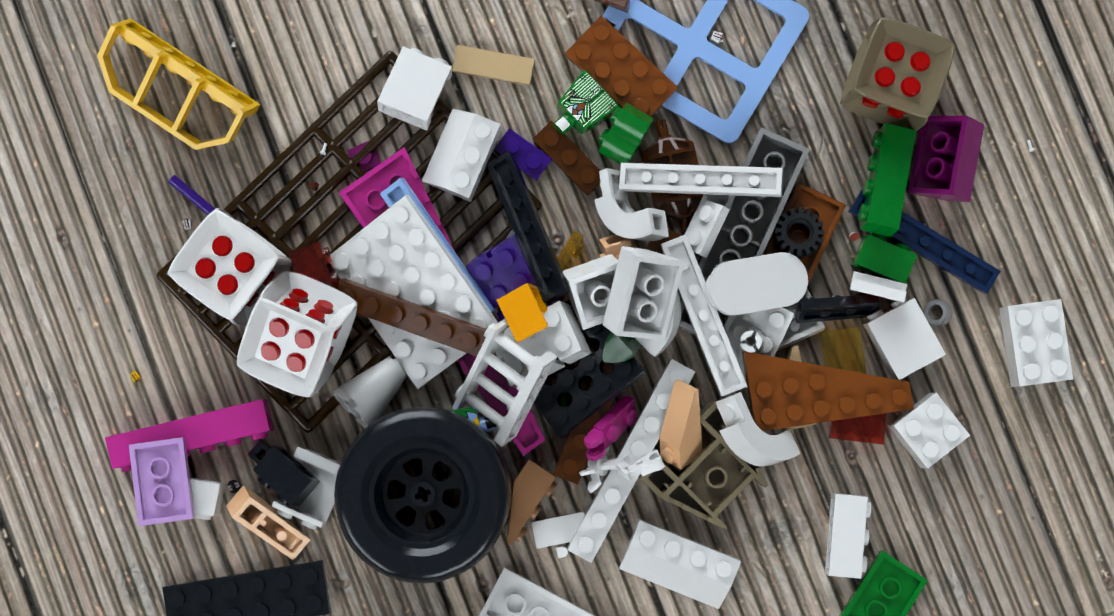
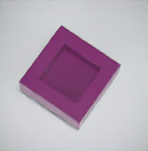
[347,140,381,172]

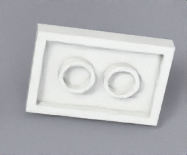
[727,307,795,379]

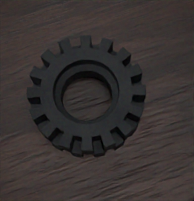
[773,208,824,259]

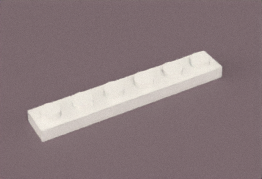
[619,163,783,197]
[660,234,747,397]

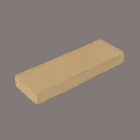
[452,45,535,86]

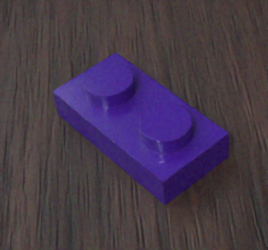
[494,128,552,182]

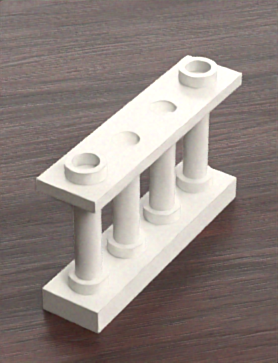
[452,319,557,447]

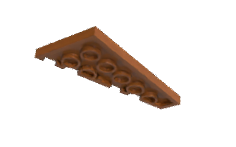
[742,351,914,431]

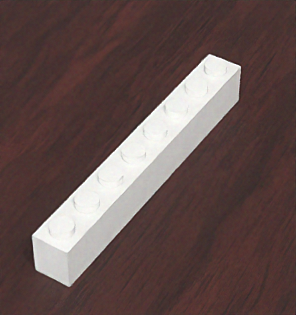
[567,359,695,563]

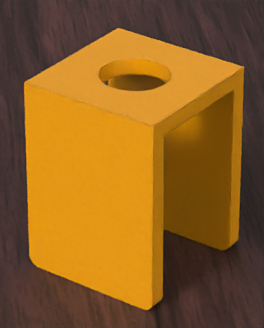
[497,283,548,342]

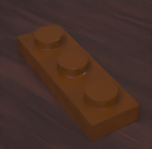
[532,121,601,196]

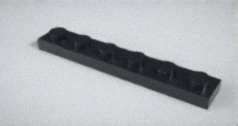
[487,151,571,304]

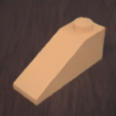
[659,379,702,470]
[226,485,310,560]

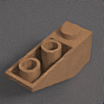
[507,458,557,545]

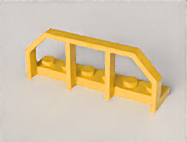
[97,18,261,150]

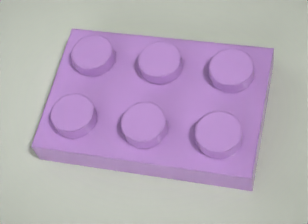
[129,437,195,526]

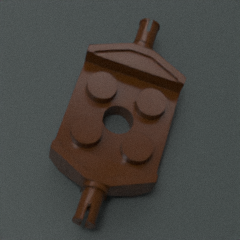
[641,119,704,236]

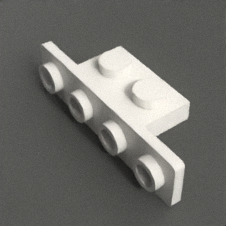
[684,194,730,260]

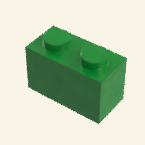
[851,233,917,284]

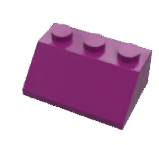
[907,116,984,202]

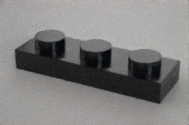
[794,293,880,323]

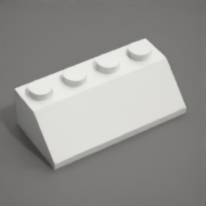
[619,518,741,609]

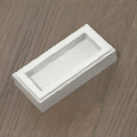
[531,511,585,549]

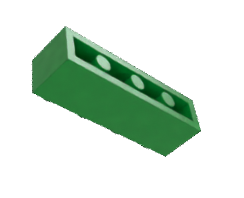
[858,123,916,237]

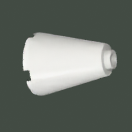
[333,357,407,428]

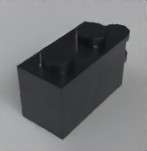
[248,439,320,506]

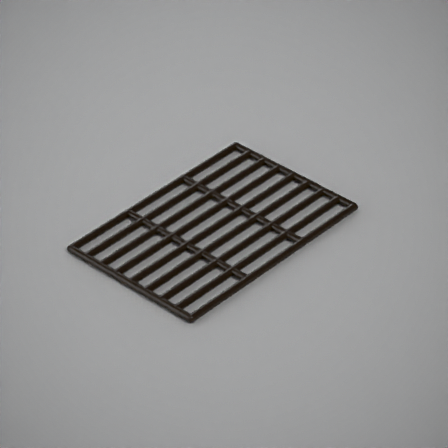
[156,51,542,433]

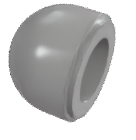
[924,299,953,326]

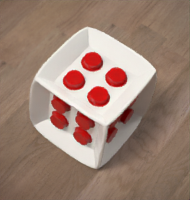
[167,208,293,327]
[237,271,357,397]

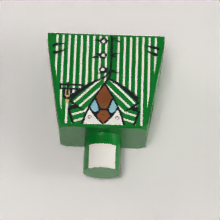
[553,70,619,135]

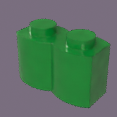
[598,103,654,165]

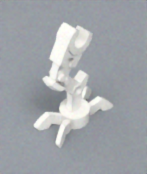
[579,447,665,493]

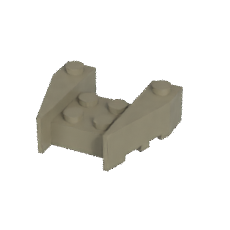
[638,400,768,530]

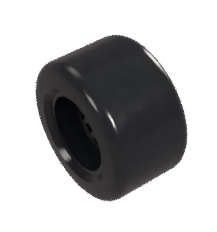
[334,407,512,583]

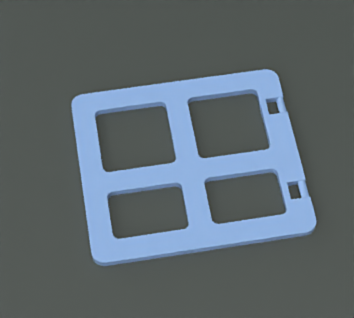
[602,0,809,144]

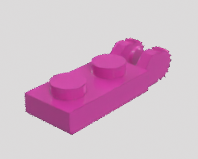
[584,395,637,461]

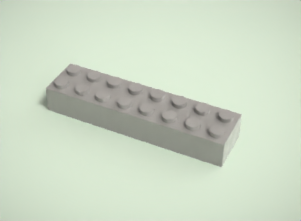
[679,127,810,336]

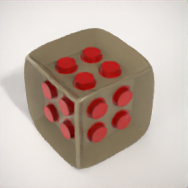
[840,17,955,131]

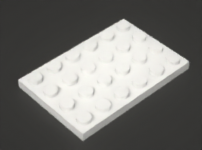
[327,195,498,389]

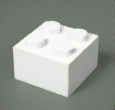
[888,393,970,469]

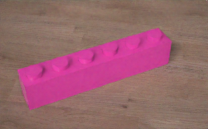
[105,399,274,472]

